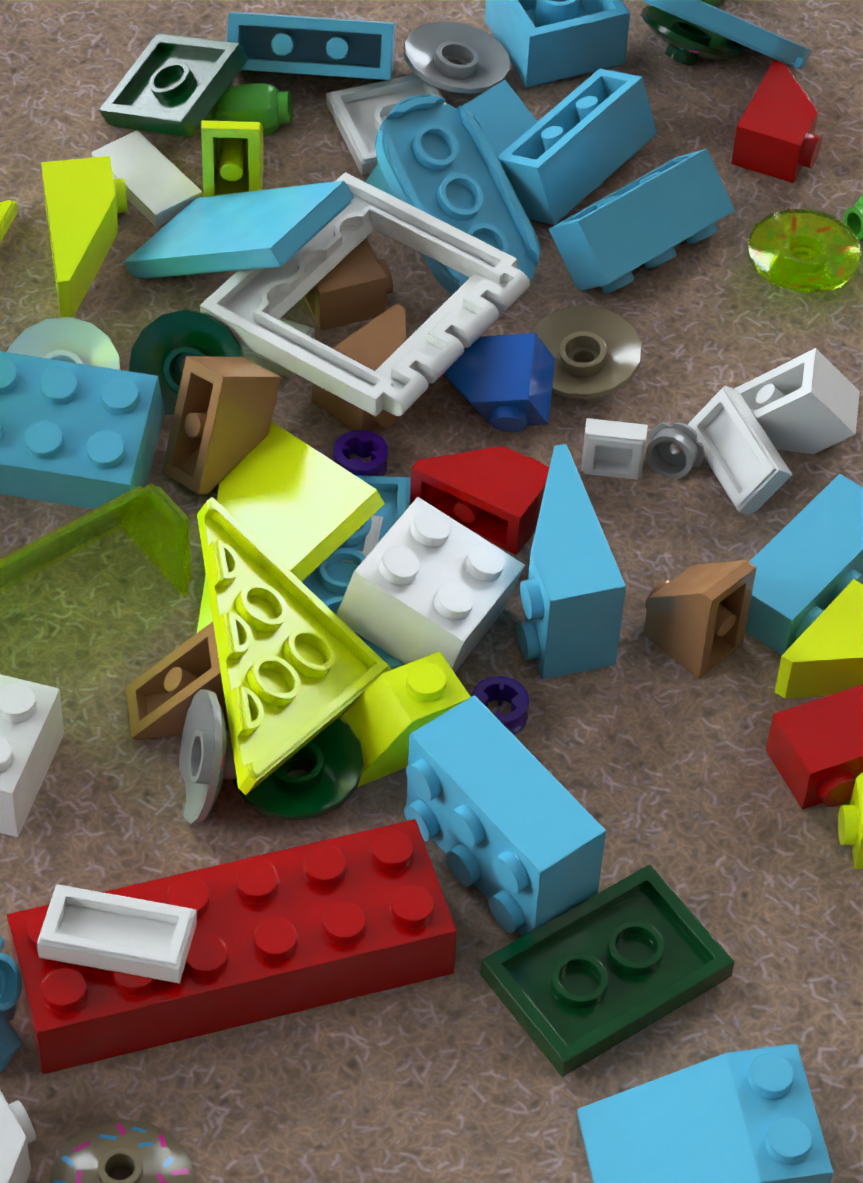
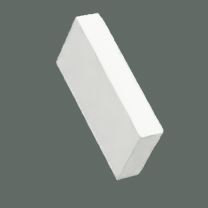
[91,130,202,227]
[688,386,792,514]
[37,884,197,983]

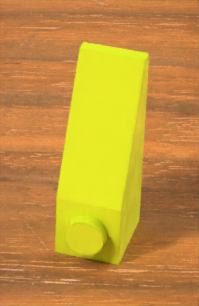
[41,156,128,318]

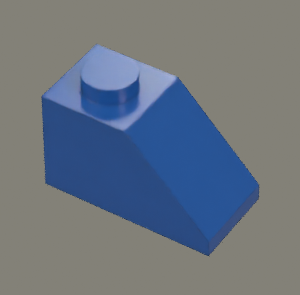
[442,333,555,432]

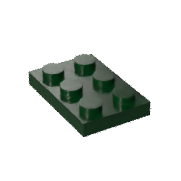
[480,864,735,1077]

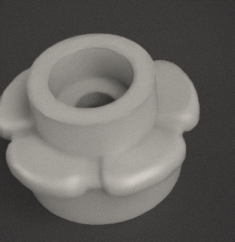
[646,422,705,479]

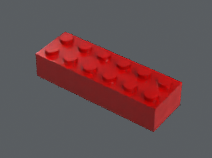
[6,819,457,1074]

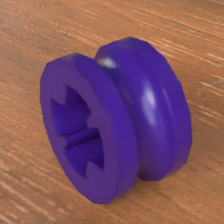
[333,430,388,476]
[471,676,529,735]

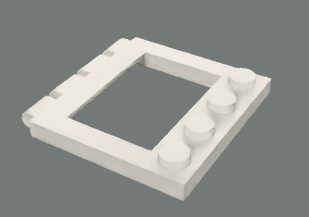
[200,172,530,417]

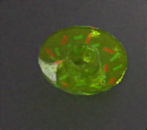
[747,209,862,293]

